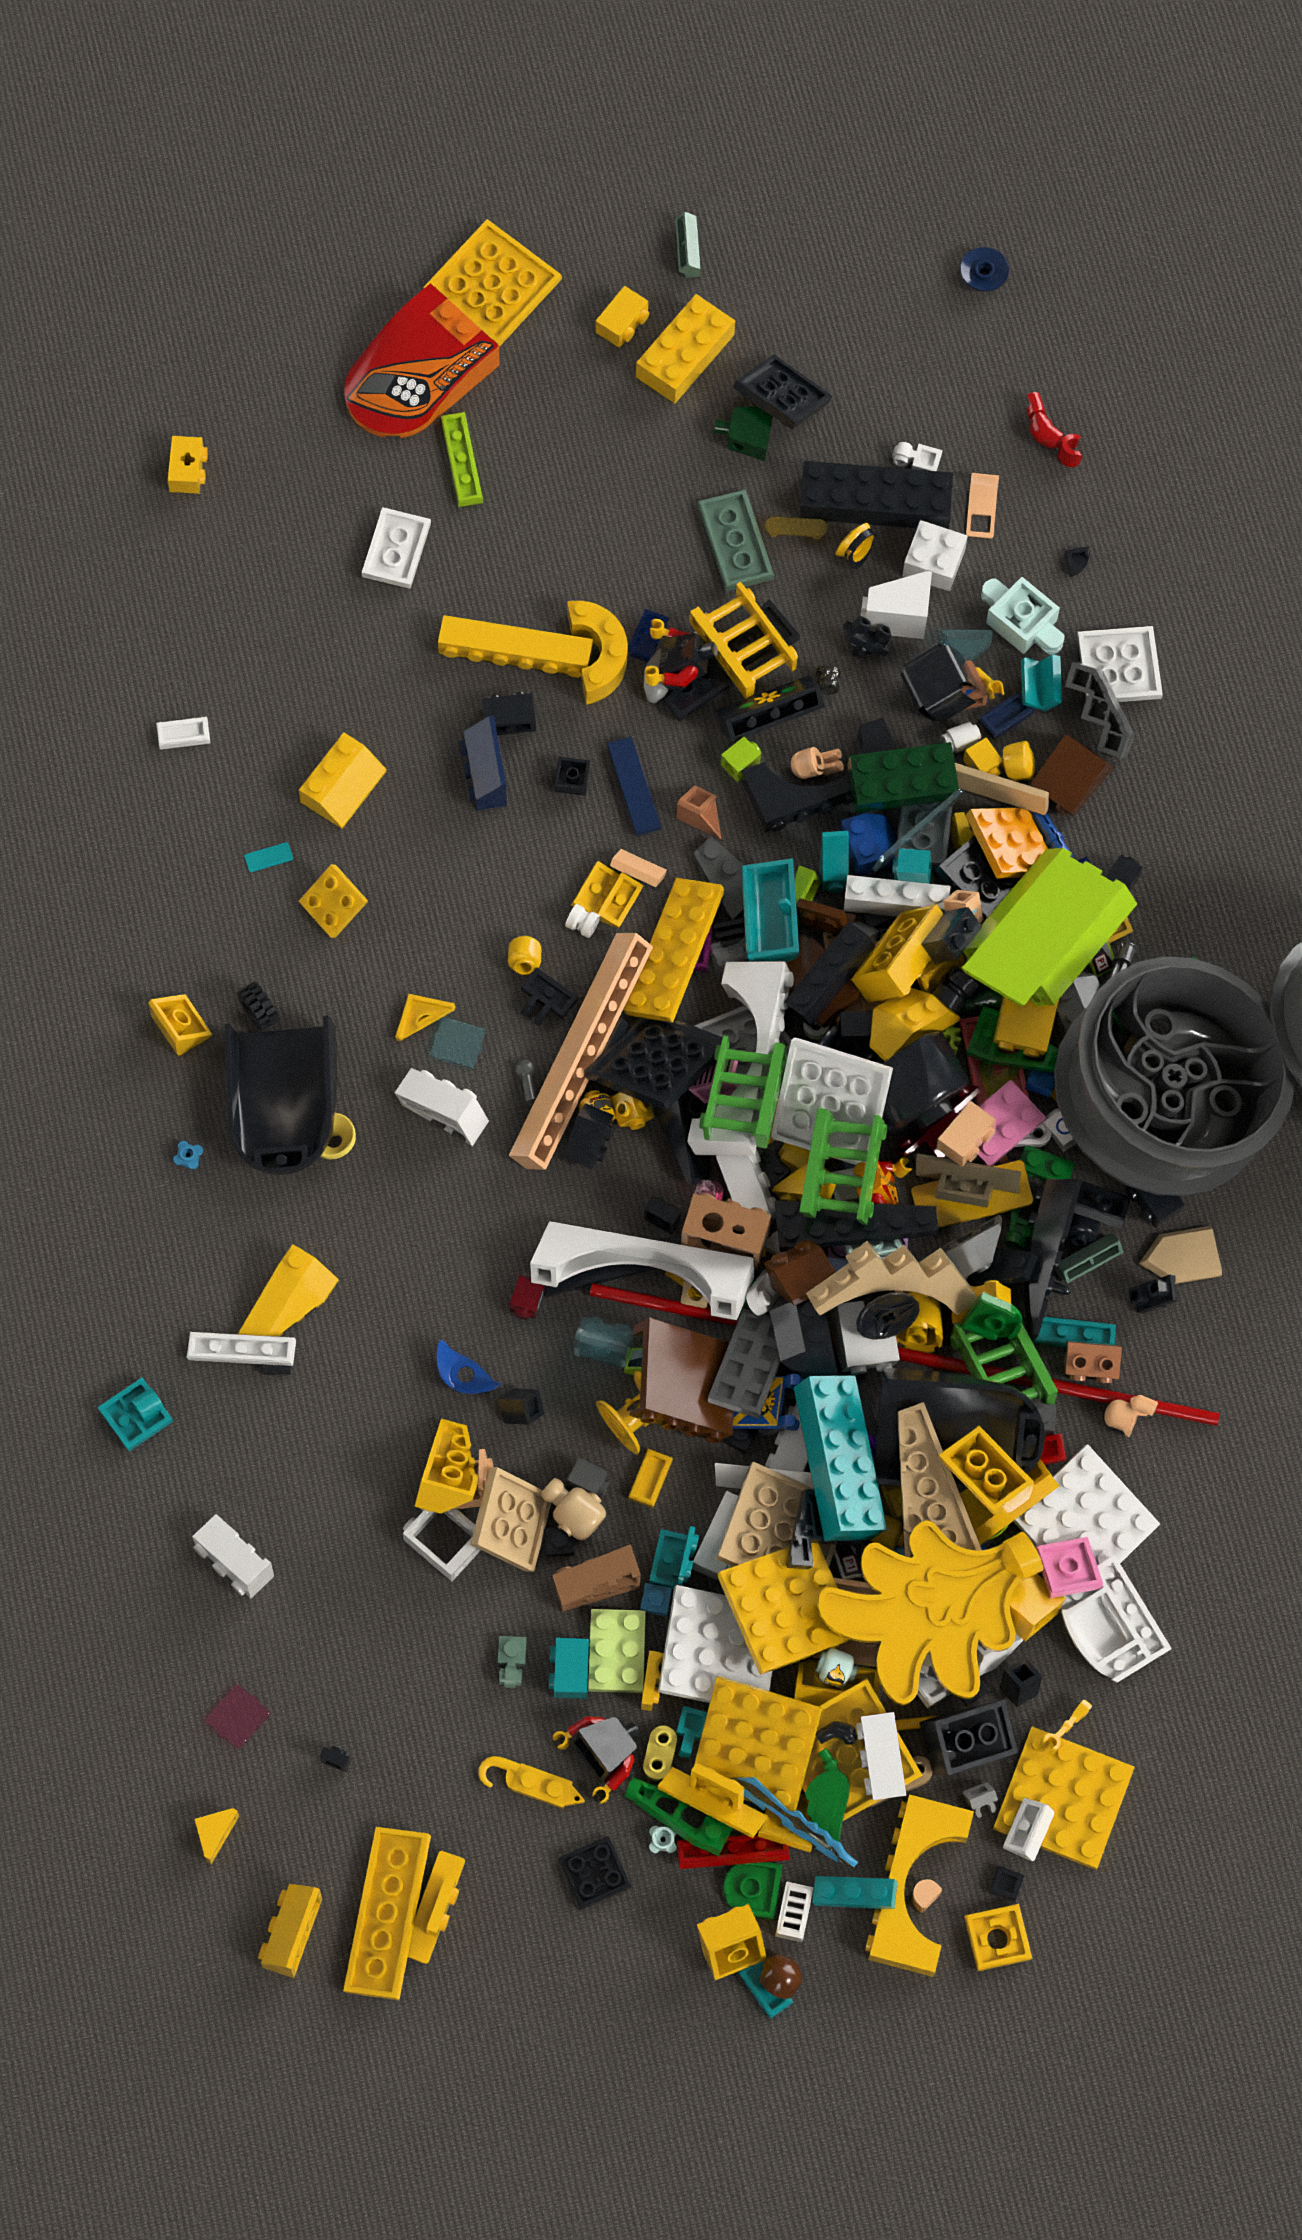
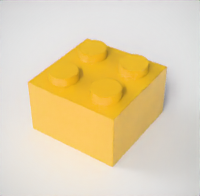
[697,1904,767,1980]

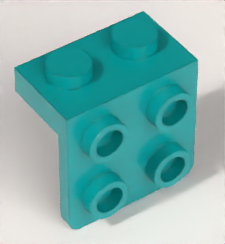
[649,1526,699,1589]

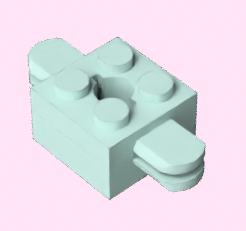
[981,577,1064,655]

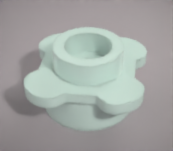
[649,1826,677,1854]

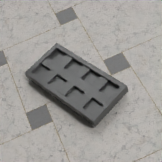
[708,1308,781,1419]

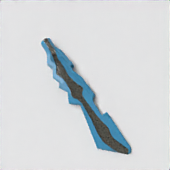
[730,1777,858,1871]

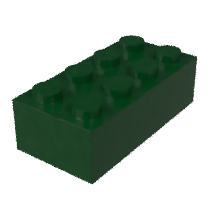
[847,742,960,813]

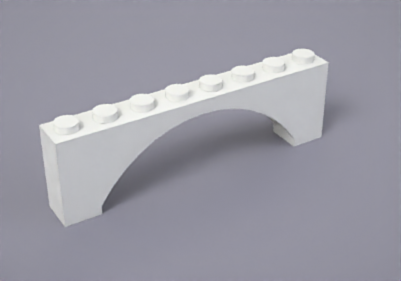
[687,961,794,1155]
[530,1221,754,1320]

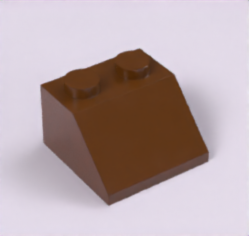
[764,1240,836,1306]

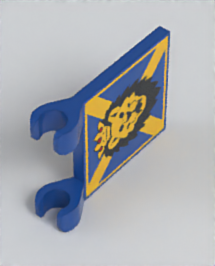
[733,1374,804,1431]

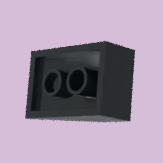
[919,1700,1018,1775]

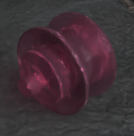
[694,1180,723,1201]

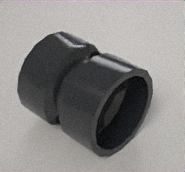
[931,965,980,1014]

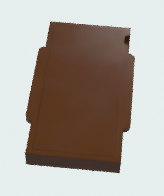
[785,930,862,1029]

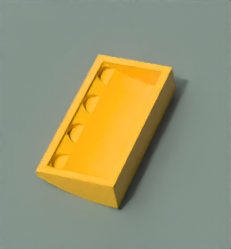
[960,1459,1059,1545]

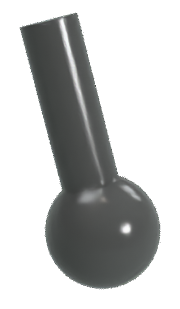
[515,1059,536,1105]

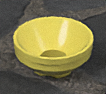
[320,1113,356,1159]

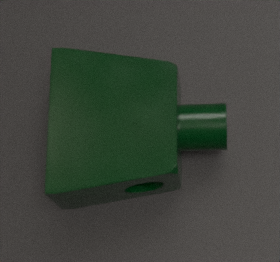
[714,407,773,461]

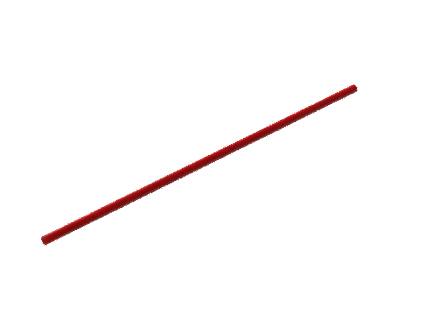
[590,1283,1220,1426]

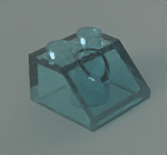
[574,1317,634,1368]

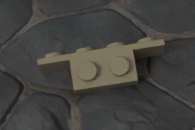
[916,1153,1021,1207]

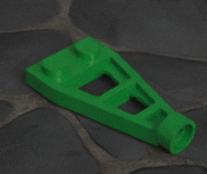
[965,1006,1058,1073]
[1004,1146,1075,1251]
[625,1777,733,1856]

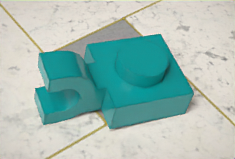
[676,1706,708,1760]

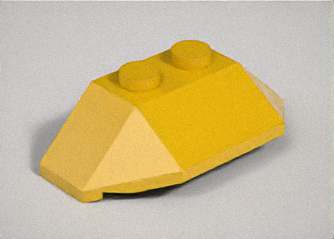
[869,988,961,1061]

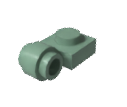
[498,1636,527,1688]

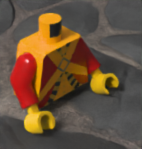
[854,1157,912,1205]

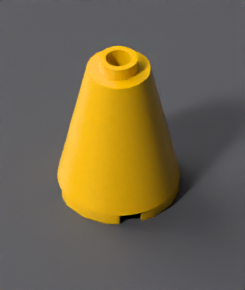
[896,1291,943,1353]

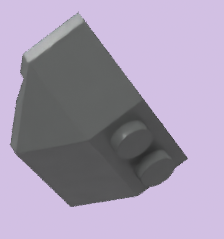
[1055,971,1115,1037]
[917,1215,1002,1280]

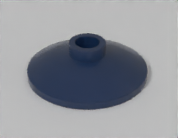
[960,247,1009,292]

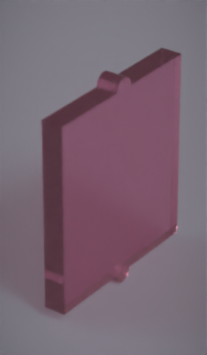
[205,1684,271,1750]

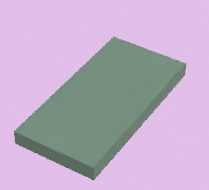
[698,489,774,592]

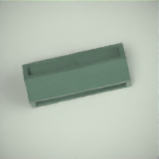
[675,212,700,278]
[1056,1233,1123,1284]

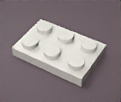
[362,507,431,589]

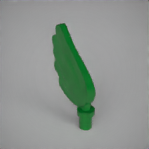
[805,1748,850,1842]

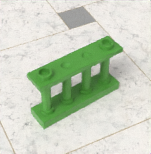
[699,1035,787,1148]
[800,1108,887,1225]
[950,1322,1058,1404]

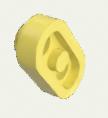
[643,1726,677,1781]

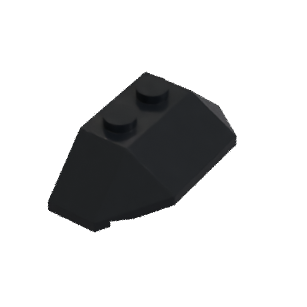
[770,1296,838,1379]

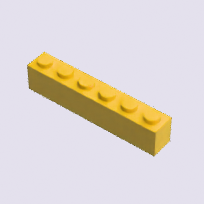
[438,615,593,678]

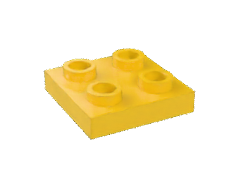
[299,865,368,938]

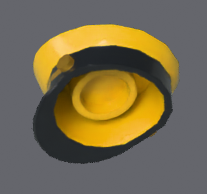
[835,523,876,569]

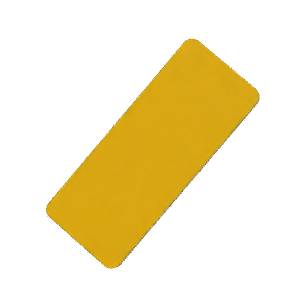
[912,1160,1033,1229]

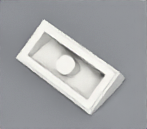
[1003,1798,1054,1861]

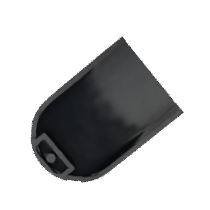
[225,1015,337,1175]
[874,1368,1045,1489]

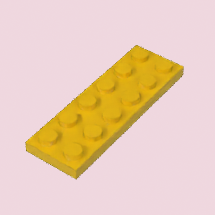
[624,878,725,1023]
[343,1827,431,2000]

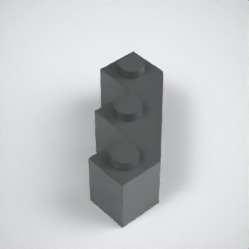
[1065,662,1134,758]

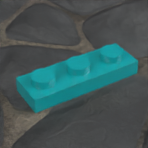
[812,1876,897,1909]

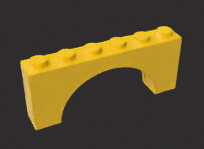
[865,1794,974,1977]

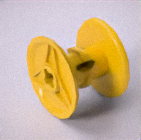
[596,1371,649,1455]

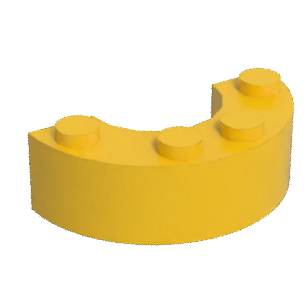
[567,601,628,705]

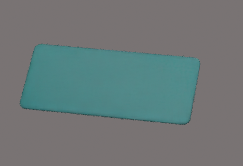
[244,842,294,872]

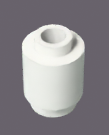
[941,722,981,754]

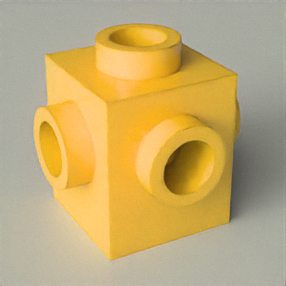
[611,1092,654,1130]

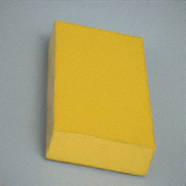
[628,1449,673,1509]

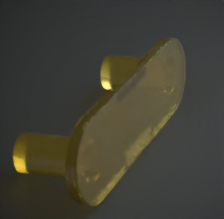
[765,517,827,540]

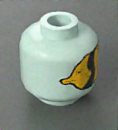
[815,1648,858,1688]

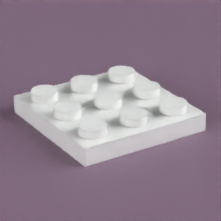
[1077,626,1163,702]

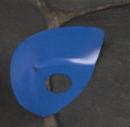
[437,1340,501,1394]

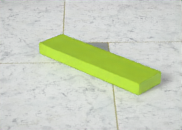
[441,412,483,507]

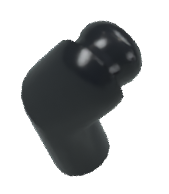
[816,1721,858,1745]

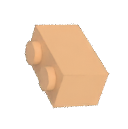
[937,1101,996,1167]

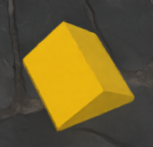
[148,994,212,1057]

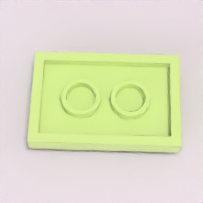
[588,1609,646,1693]

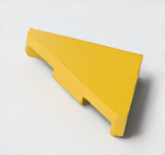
[395,994,455,1041]

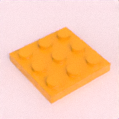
[966,808,1048,878]

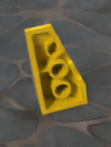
[237,1244,339,1337]
[415,1418,478,1514]

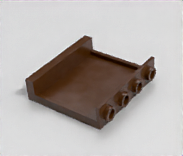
[630,1318,733,1443]

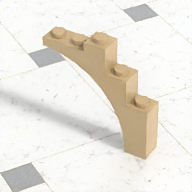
[806,1241,977,1315]

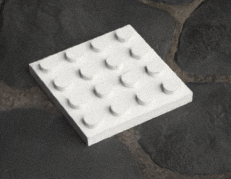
[770,1037,893,1165]
[1013,1444,1160,1565]
[658,1585,772,1703]

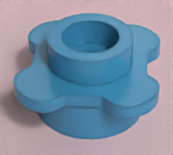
[173,1141,203,1169]

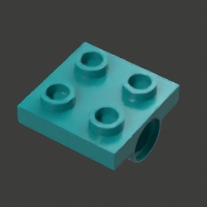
[98,1377,173,1452]

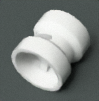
[565,904,600,938]

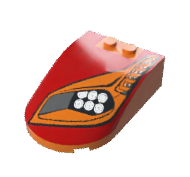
[344,283,500,438]

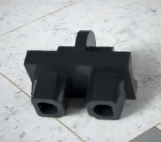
[843,616,892,658]
[1129,1274,1178,1314]

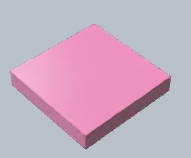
[1035,1537,1103,1598]

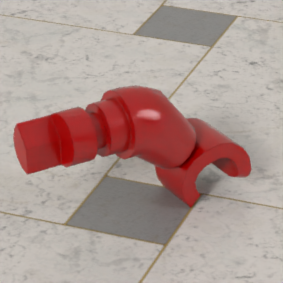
[1026,392,1083,467]

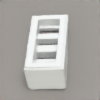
[775,1882,814,1942]

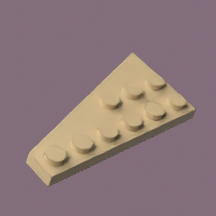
[898,1402,981,1558]

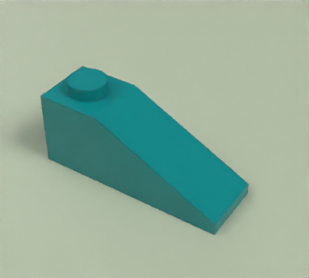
[819,831,849,893]

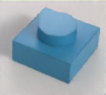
[640,1583,672,1617]

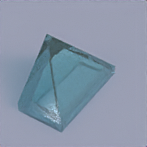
[940,630,993,662]

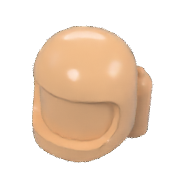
[790,747,844,779]
[1104,1395,1158,1437]

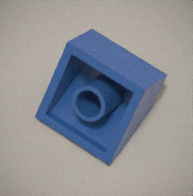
[840,813,897,876]

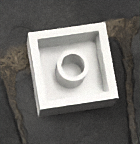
[902,520,968,592]

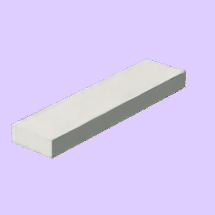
[187,1332,296,1366]

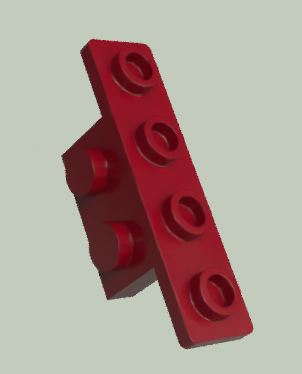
[894,1085,981,1158]

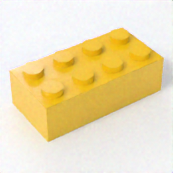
[636,294,735,404]
[851,904,944,1003]

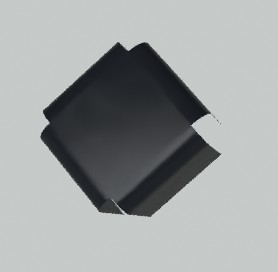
[900,643,980,723]

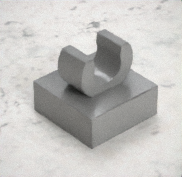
[962,1782,998,1818]

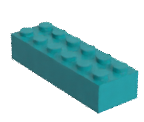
[794,1375,887,1541]

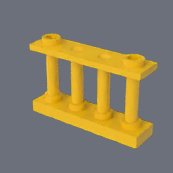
[690,582,798,699]

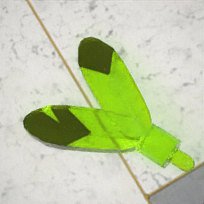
[979,1061,1019,1100]

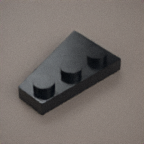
[966,1247,1038,1287]

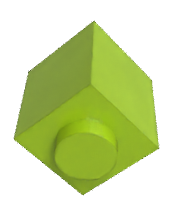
[720,737,761,782]

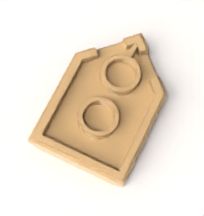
[1139,1226,1222,1284]

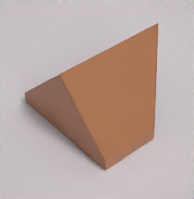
[676,785,722,840]

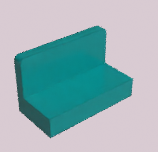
[1021,654,1062,711]

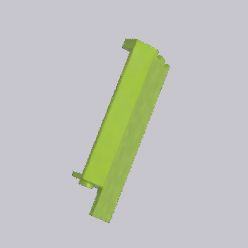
[962,848,1137,1006]

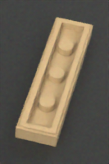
[955,763,1049,815]

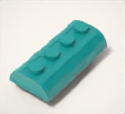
[742,858,799,962]

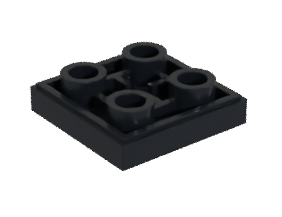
[558,1836,631,1910]

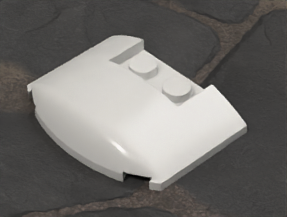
[1061,1555,1172,1683]

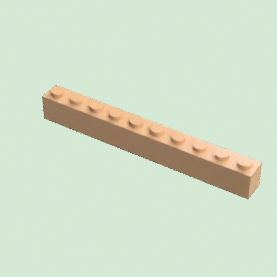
[509,933,653,1170]

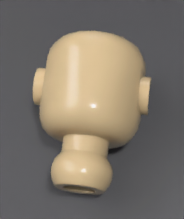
[541,1478,606,1541]

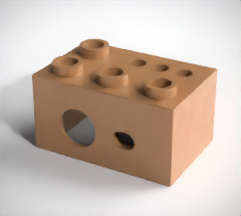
[681,1193,771,1270]

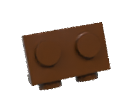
[796,898,857,936]

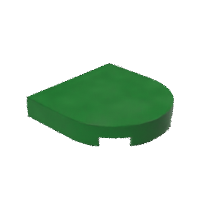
[959,1292,1022,1340]
[723,1862,783,1921]

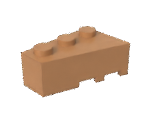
[552,1544,641,1612]

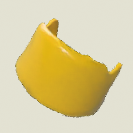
[1003,741,1035,782]

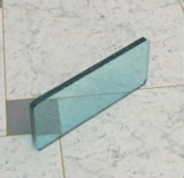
[872,788,964,872]

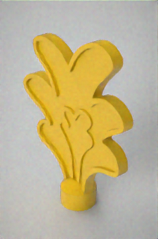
[818,1521,1043,1705]

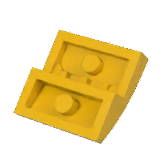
[571,861,644,928]

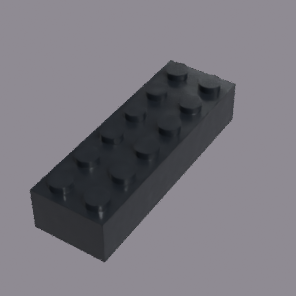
[799,461,953,529]

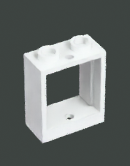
[403,1508,481,1582]

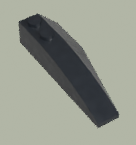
[1024,1179,1082,1342]

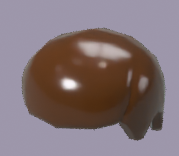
[759,1954,802,1999]

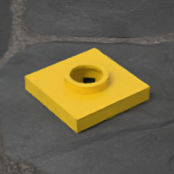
[964,1904,1032,1972]

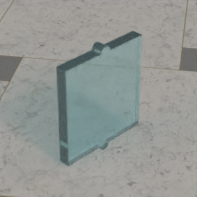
[430,1017,486,1069]

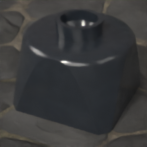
[882,1030,969,1134]

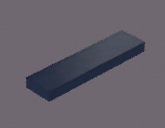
[607,737,661,836]

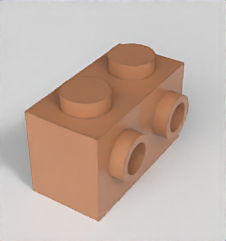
[1064,1341,1122,1383]

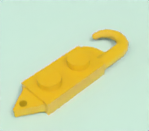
[478,1756,585,1809]

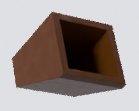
[1030,734,1114,815]

